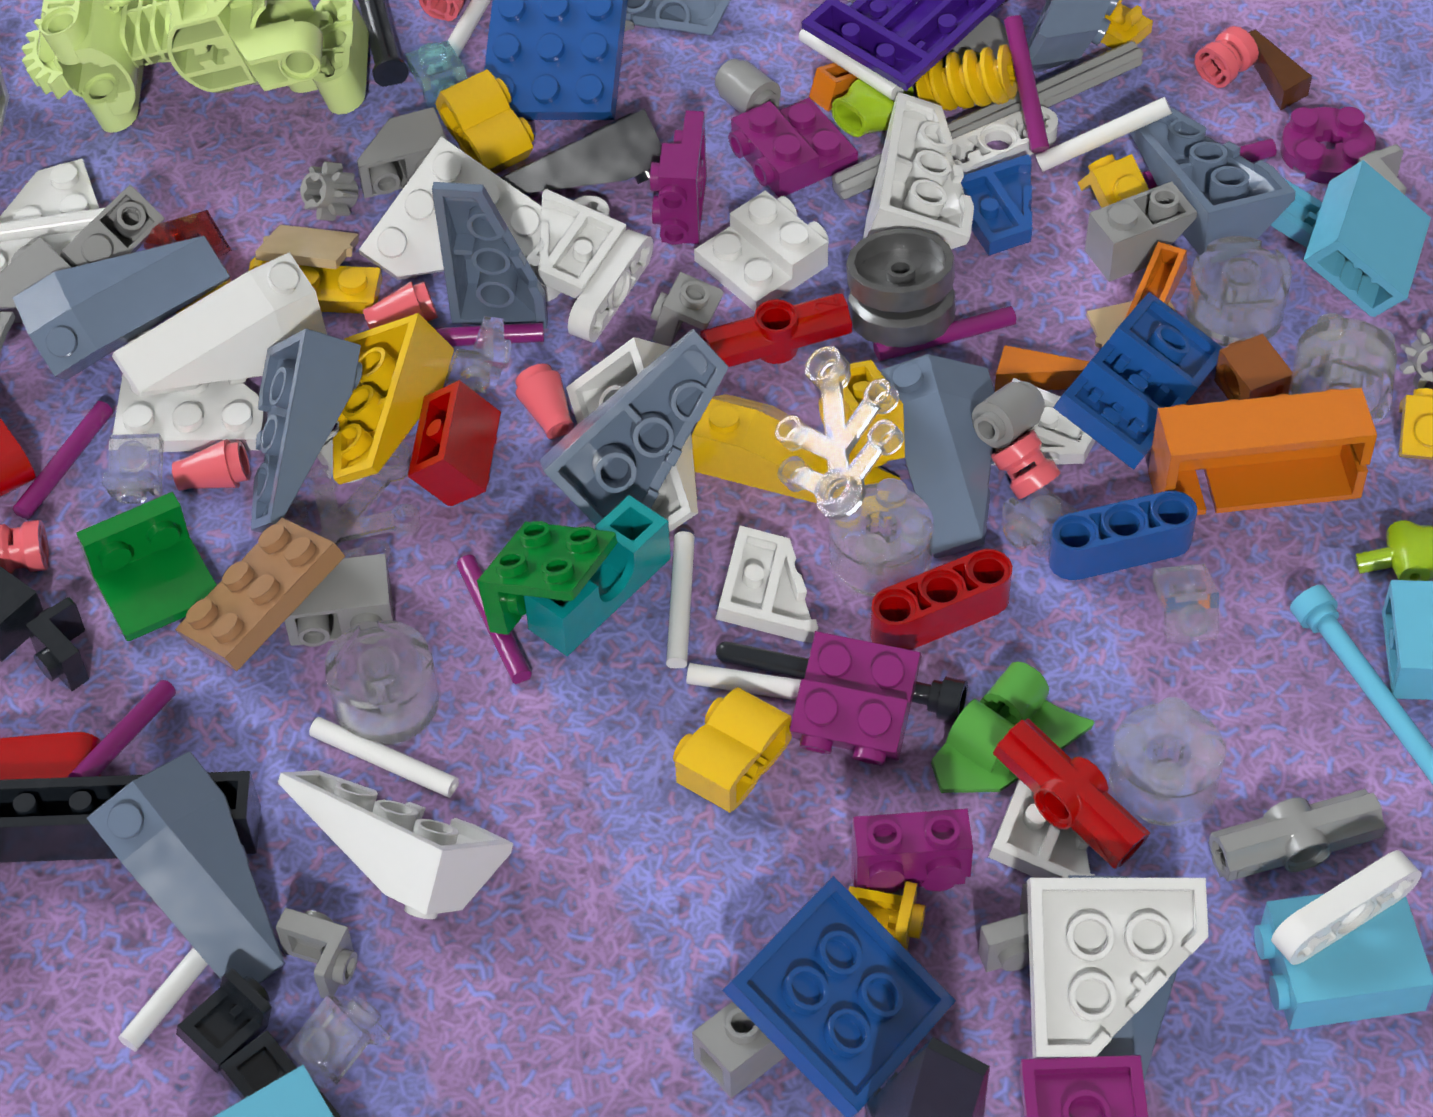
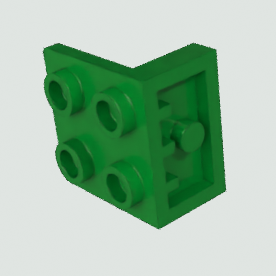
[76,491,217,641]
[477,521,618,635]

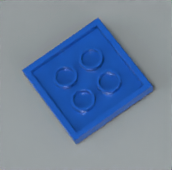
[484,0,628,120]
[722,876,956,1117]

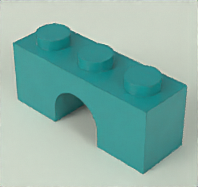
[524,495,671,657]

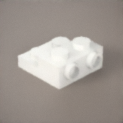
[694,191,829,312]

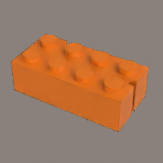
[1148,387,1377,515]

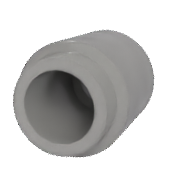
[715,59,781,114]
[972,381,1045,449]

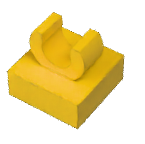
[1101,0,1153,49]

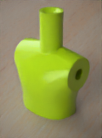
[832,79,914,137]
[1355,520,1433,581]

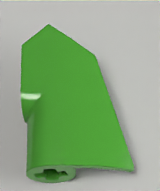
[931,661,1095,793]

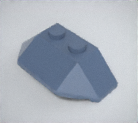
[1028,0,1119,73]

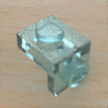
[405,40,467,114]

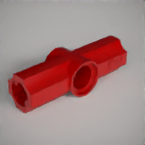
[700,293,852,367]
[993,718,1150,869]

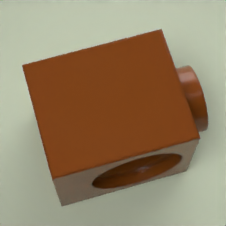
[1214,334,1294,400]

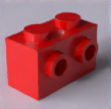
[408,380,501,506]

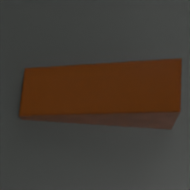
[1249,29,1312,111]

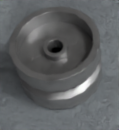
[846,228,956,347]

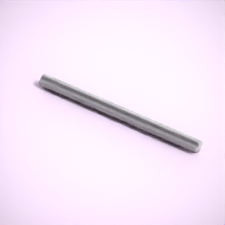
[832,41,1143,200]

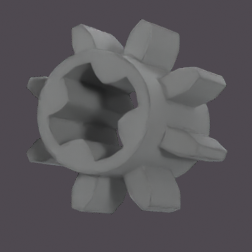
[300,161,358,221]
[1399,329,1433,389]

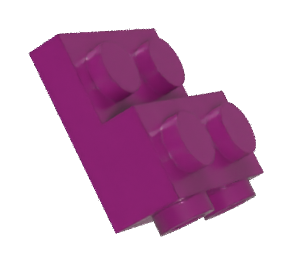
[728,98,858,197]
[650,110,707,245]
[789,631,922,765]
[851,808,973,894]
[1020,1055,1148,1117]

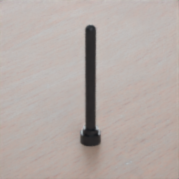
[716,641,968,722]

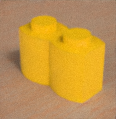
[435,69,534,174]
[673,687,792,813]

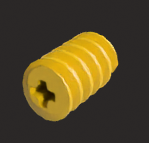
[916,44,1018,111]

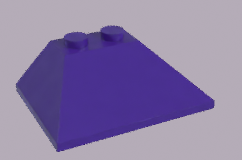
[801,0,1005,91]

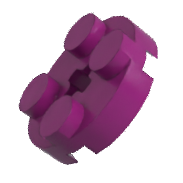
[1280,107,1376,184]

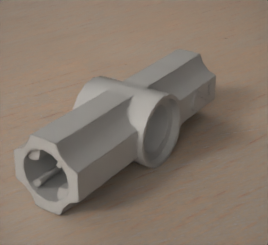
[1208,789,1386,882]

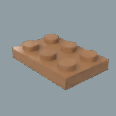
[175,518,345,671]

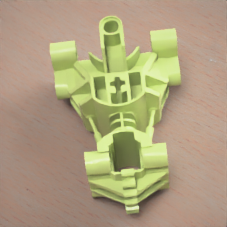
[22,0,369,133]

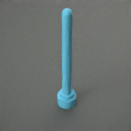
[1290,585,1433,785]

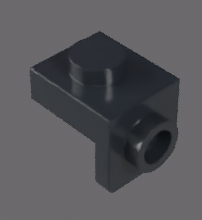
[26,597,89,691]
[176,968,272,1073]

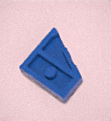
[961,154,1032,256]

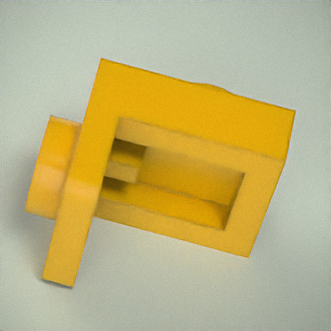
[1078,154,1149,208]
[1399,388,1433,460]
[848,881,926,950]

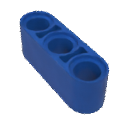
[1048,491,1198,580]

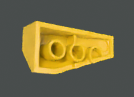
[333,313,454,485]
[692,394,901,521]

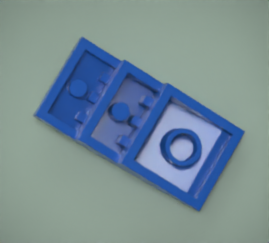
[1053,292,1223,470]

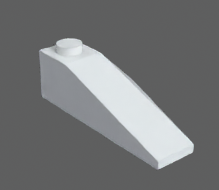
[863,92,974,249]
[112,252,327,397]
[566,337,698,533]
[278,770,514,919]

